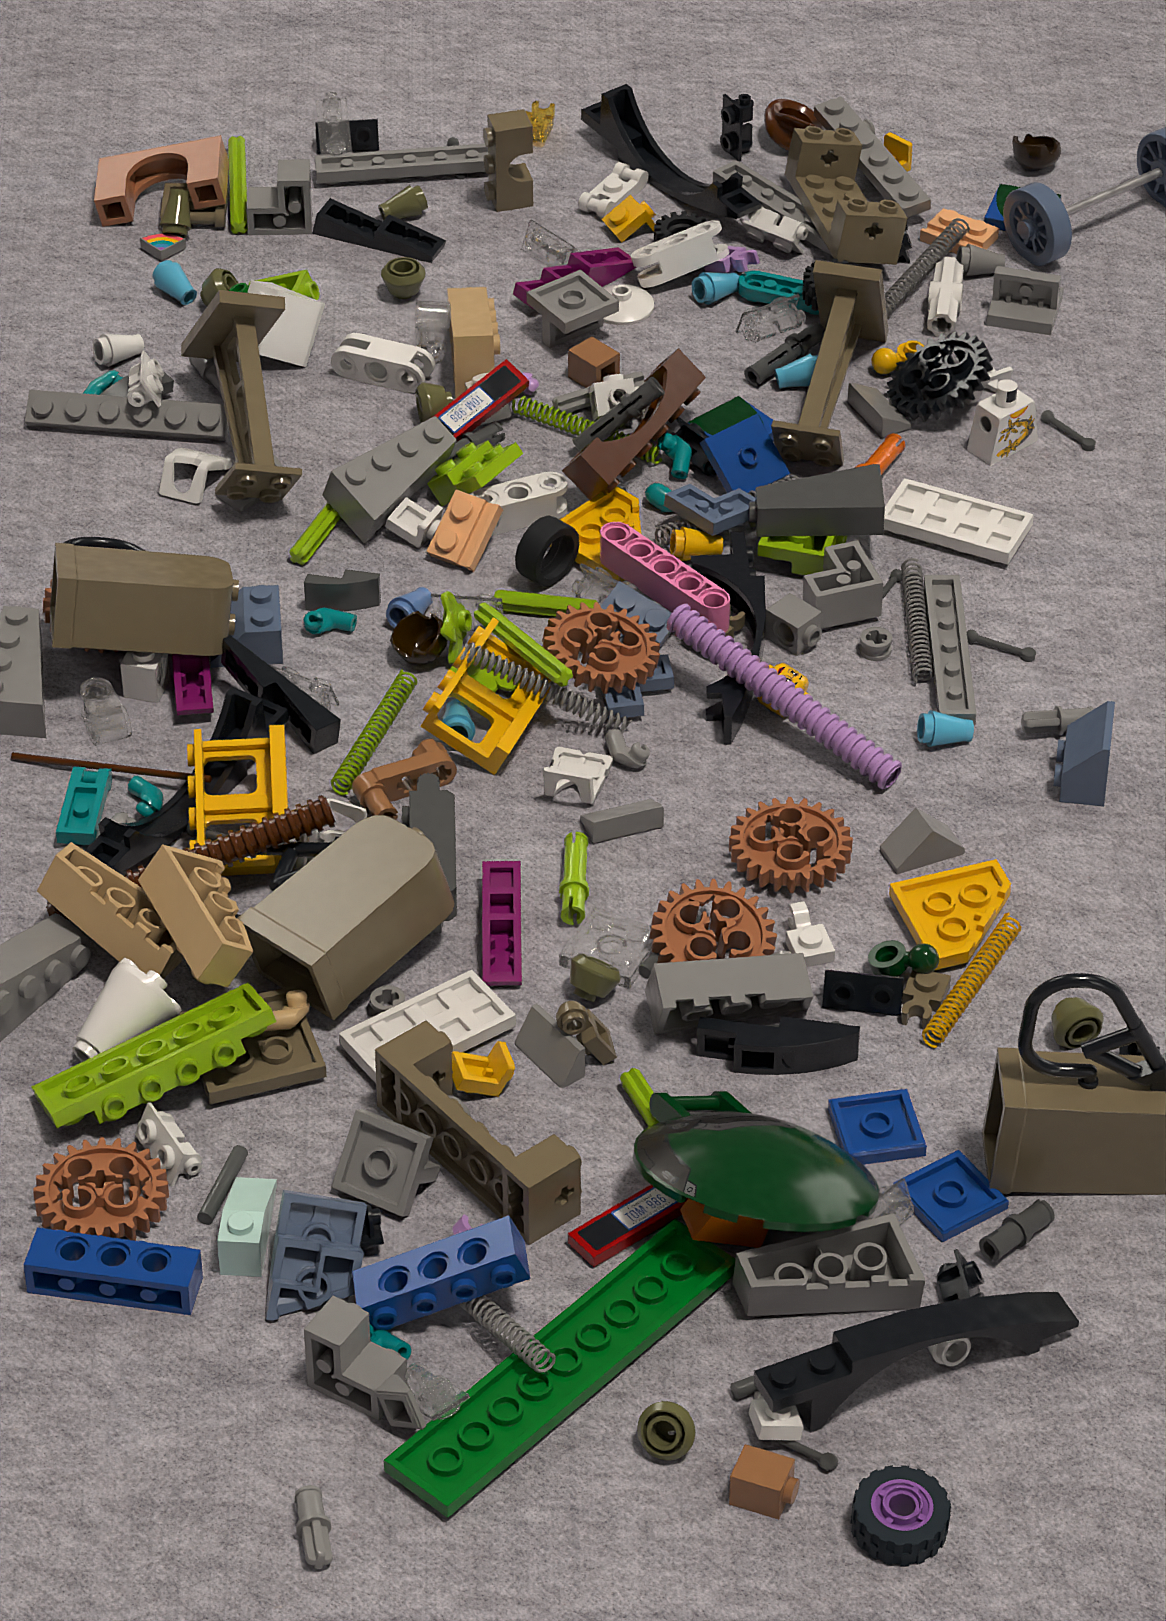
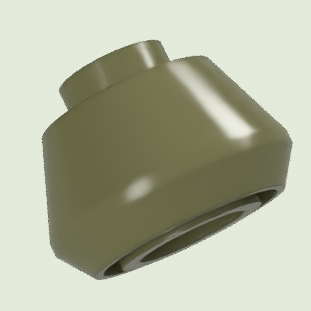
[381,257,426,299]
[200,268,239,307]
[415,382,453,423]
[569,953,621,1002]
[1051,997,1104,1049]
[637,1401,696,1460]

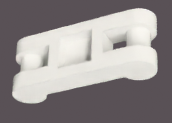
[578,162,648,218]

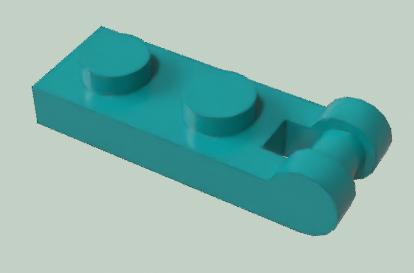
[56,766,112,845]

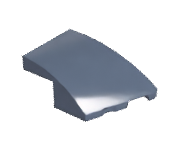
[265,1190,367,1321]

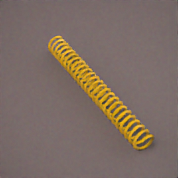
[922,912,1022,1048]

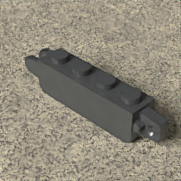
[402,772,457,934]

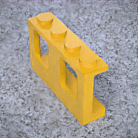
[420,617,551,775]
[187,725,290,876]

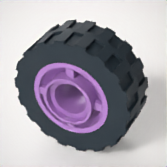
[850,1465,951,1567]

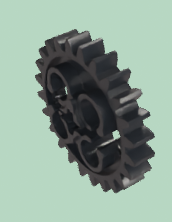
[887,331,993,421]

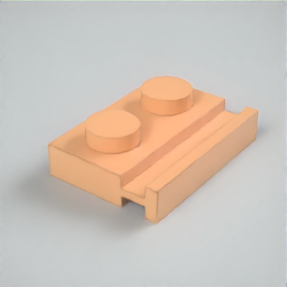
[920,208,999,254]
[426,490,503,572]

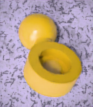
[871,340,924,374]

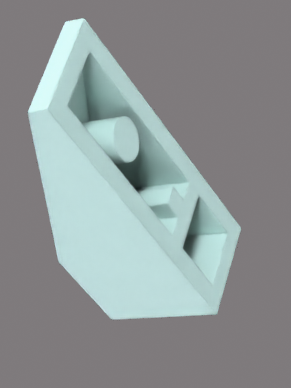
[217,1177,277,1277]

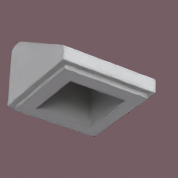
[375,1374,427,1429]

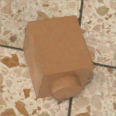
[568,337,620,388]
[729,1444,800,1519]

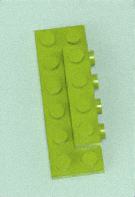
[31,982,277,1128]

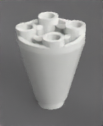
[72,958,182,1062]

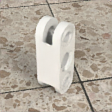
[630,220,730,288]
[330,333,435,393]
[470,471,568,536]

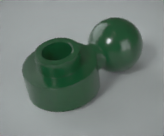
[868,940,939,977]

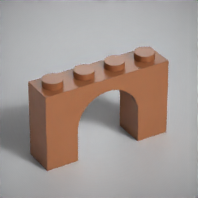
[94,135,229,227]

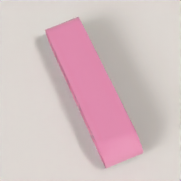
[600,522,730,632]

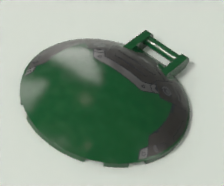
[632,1091,880,1232]

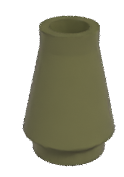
[378,185,428,220]
[160,189,191,238]

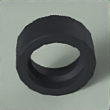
[515,515,580,587]

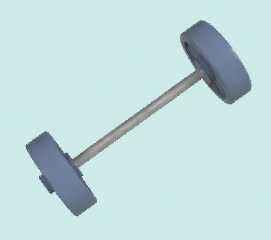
[1003,127,1166,266]

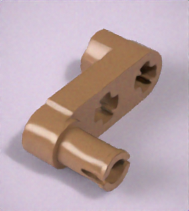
[352,738,457,820]

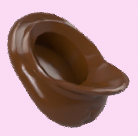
[764,99,824,151]

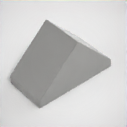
[880,808,965,874]

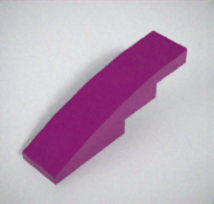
[513,247,637,309]
[172,654,214,716]
[482,861,522,986]

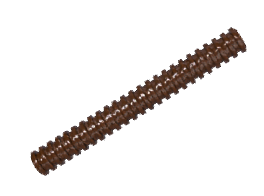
[46,795,336,921]

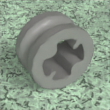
[860,627,892,661]
[370,985,405,1017]

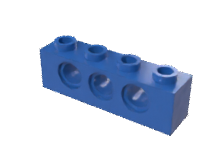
[352,1215,531,1330]
[23,1228,203,1315]

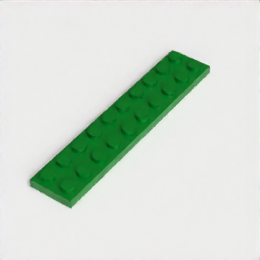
[384,1219,736,1518]

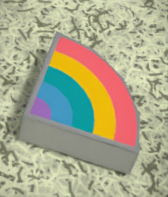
[140,233,186,261]

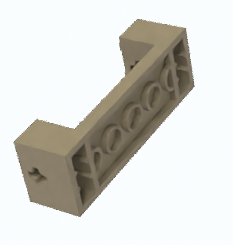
[784,126,908,265]
[375,1020,582,1245]

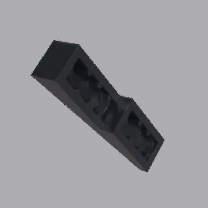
[312,198,446,263]
[221,636,341,754]

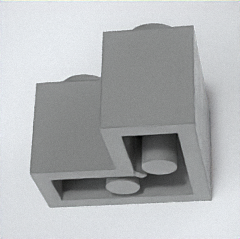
[247,159,313,235]
[803,540,883,629]
[304,1296,408,1421]

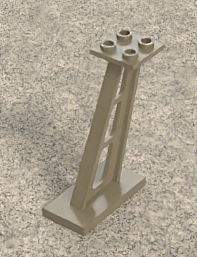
[771,260,889,467]
[181,290,302,503]

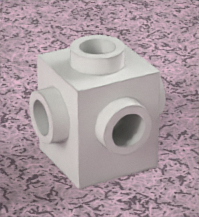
[588,374,639,422]

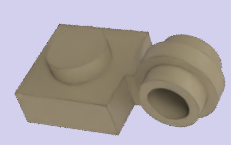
[556,1001,617,1065]

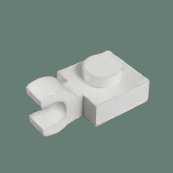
[785,901,835,967]
[749,1392,804,1440]

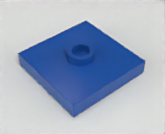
[700,414,790,493]

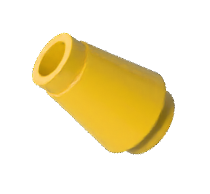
[670,526,723,561]

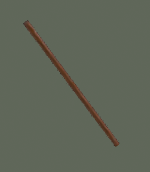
[11,752,212,783]

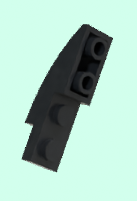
[696,1016,860,1075]

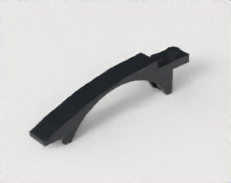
[581,84,762,219]
[691,532,766,745]
[85,687,289,873]
[754,1292,1079,1433]

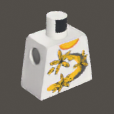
[967,379,1038,466]

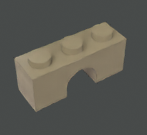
[483,109,533,212]

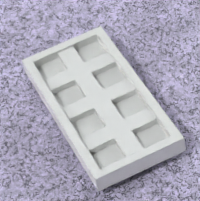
[884,478,1034,565]
[339,970,516,1083]

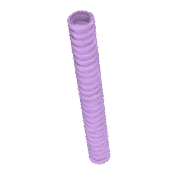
[667,604,902,790]

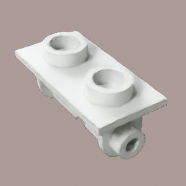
[739,207,809,254]
[127,350,164,407]
[135,1102,202,1186]

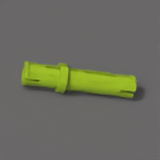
[559,832,589,925]

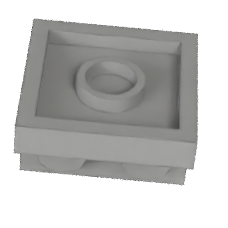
[986,266,1064,335]
[527,270,619,348]
[332,1109,441,1217]

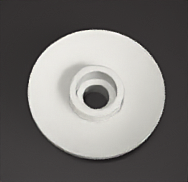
[603,284,654,325]

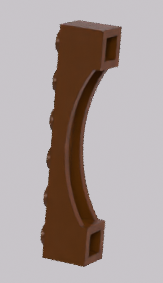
[562,348,706,501]

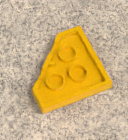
[549,486,641,585]
[889,859,1011,970]

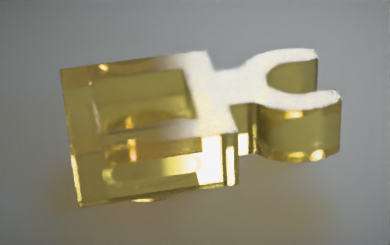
[526,101,555,142]

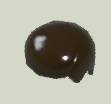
[1012,134,1061,171]
[390,611,448,665]

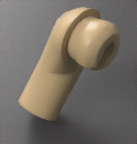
[264,990,310,1032]

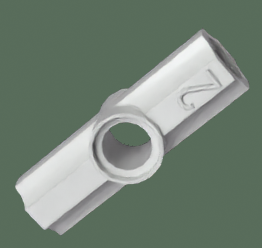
[927,257,964,337]

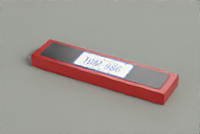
[433,359,529,442]
[568,1184,689,1267]

